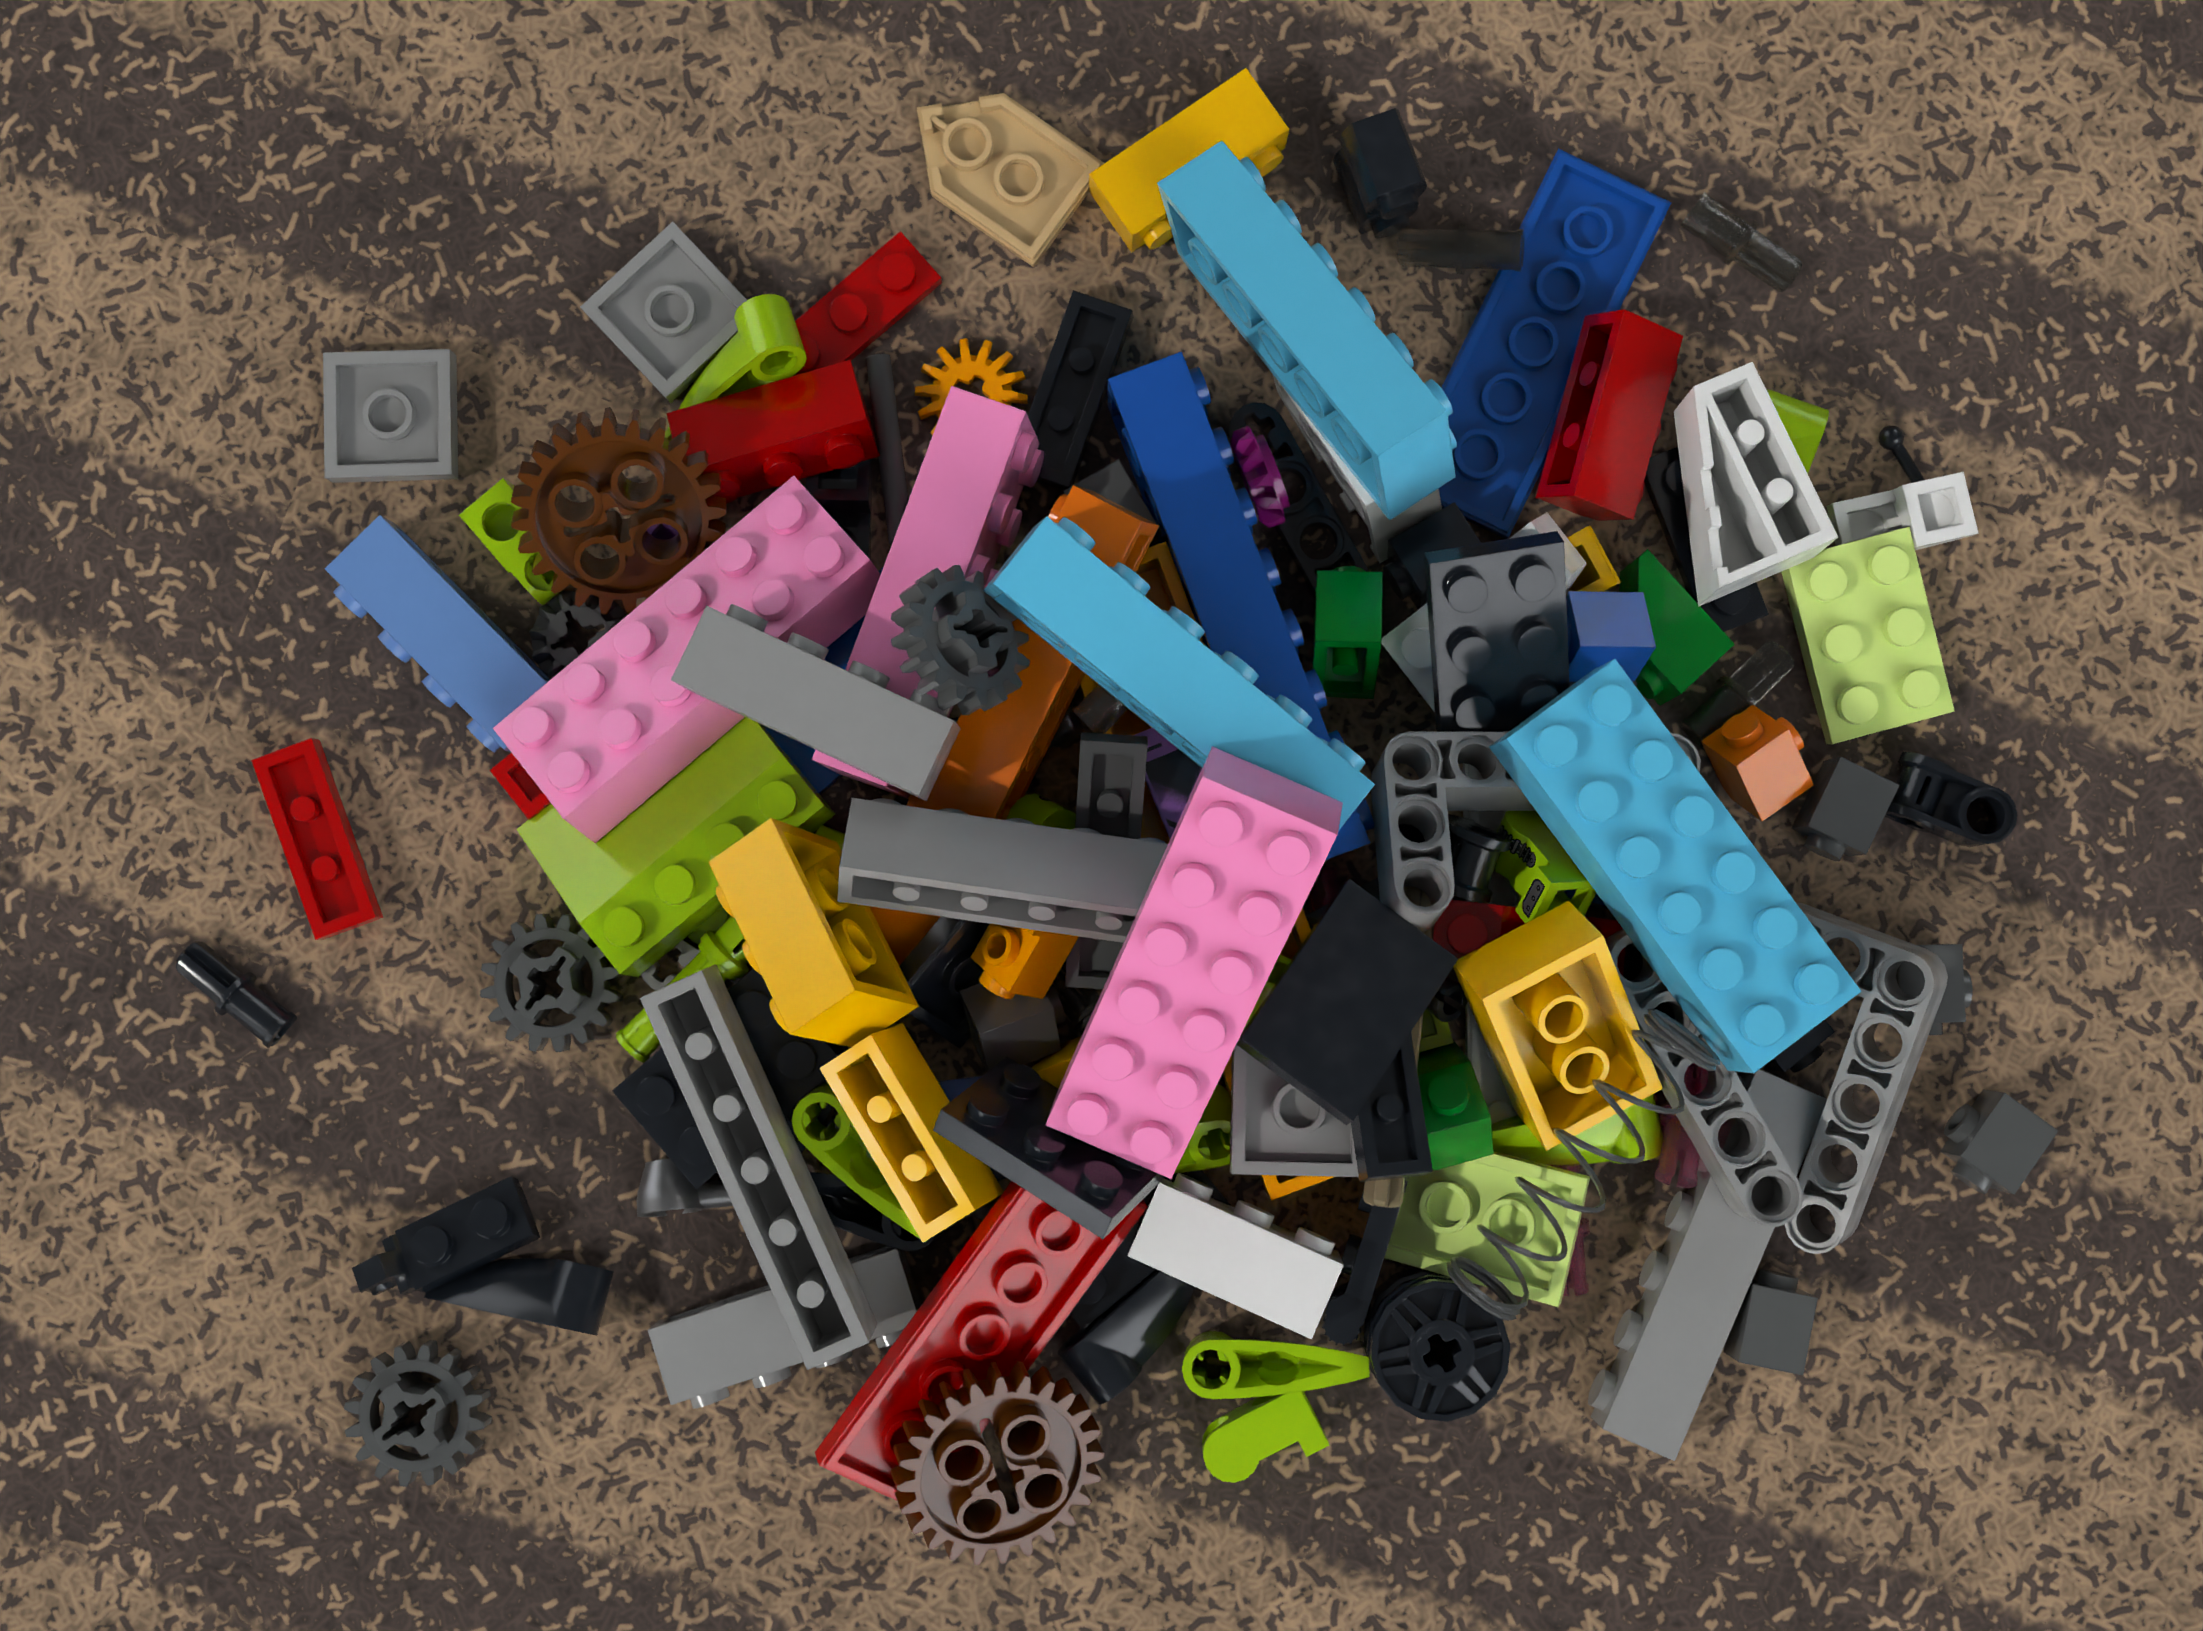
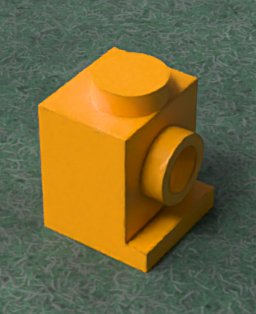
[971,924,1079,999]

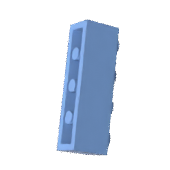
[325,515,550,753]

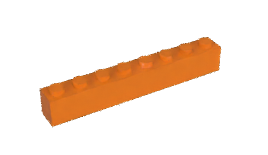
[869,485,1159,966]

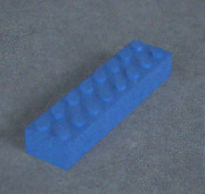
[1108,351,1374,860]

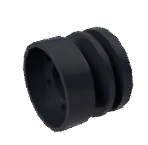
[1360,1267,1510,1422]

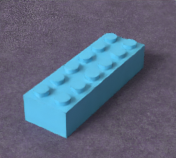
[1157,141,1457,520]
[983,516,1375,831]
[1489,659,1861,1074]

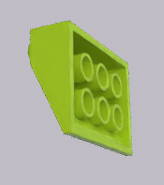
[516,717,835,977]

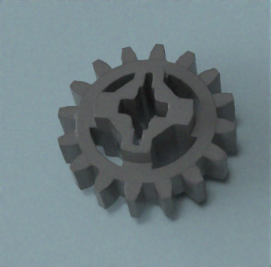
[891,565,1030,716]
[480,914,624,1052]
[344,1340,492,1487]

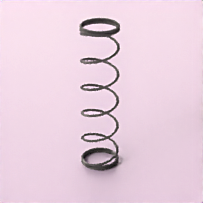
[1447,1009,1721,1321]

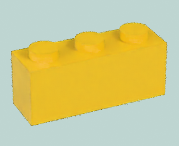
[1089,68,1290,253]
[819,1023,1004,1242]

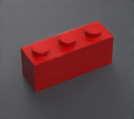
[1535,309,1683,521]
[666,360,880,504]

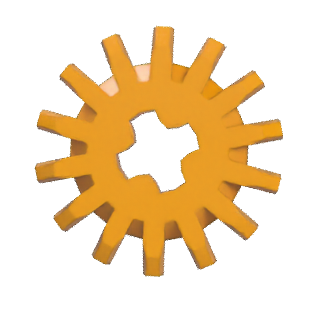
[915,338,1028,436]

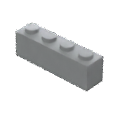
[671,604,961,801]
[648,1246,922,1409]

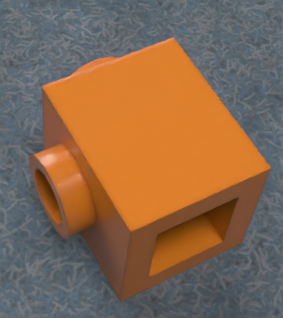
[1701,705,1814,822]

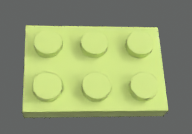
[1781,527,1955,744]
[1384,1151,1590,1307]

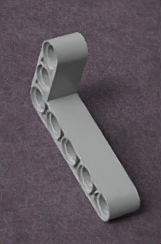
[1371,731,1701,933]
[1785,902,1948,1254]
[1605,928,1803,1227]

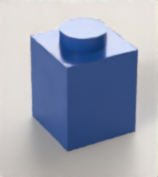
[1566,591,1656,682]

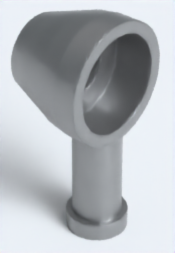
[637,1159,733,1217]

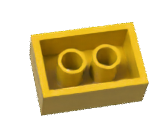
[708,818,919,1047]
[1453,901,1663,1151]

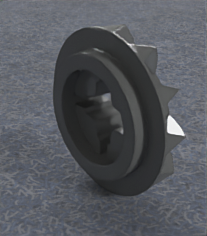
[529,590,627,680]

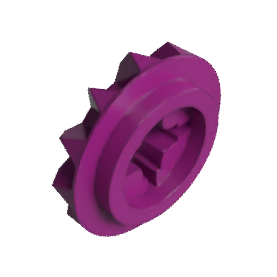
[1230,425,1290,528]

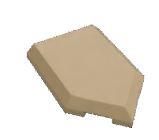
[917,93,1104,267]

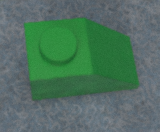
[1619,549,1735,706]
[1312,566,1383,699]
[1417,1040,1493,1171]

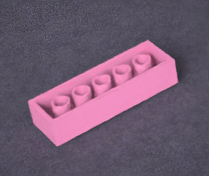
[812,386,1044,799]
[493,476,880,843]
[1046,746,1343,1179]

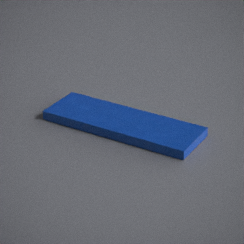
[1438,148,1672,539]

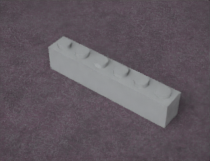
[837,798,1168,943]
[640,964,878,1370]
[1588,1069,1827,1461]

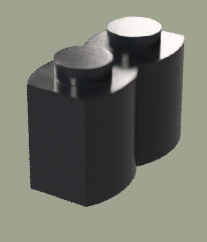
[1333,108,1427,238]

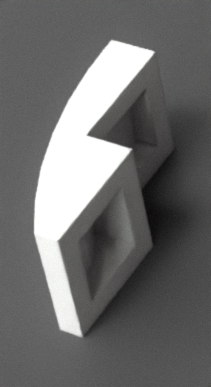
[1826,472,1978,550]

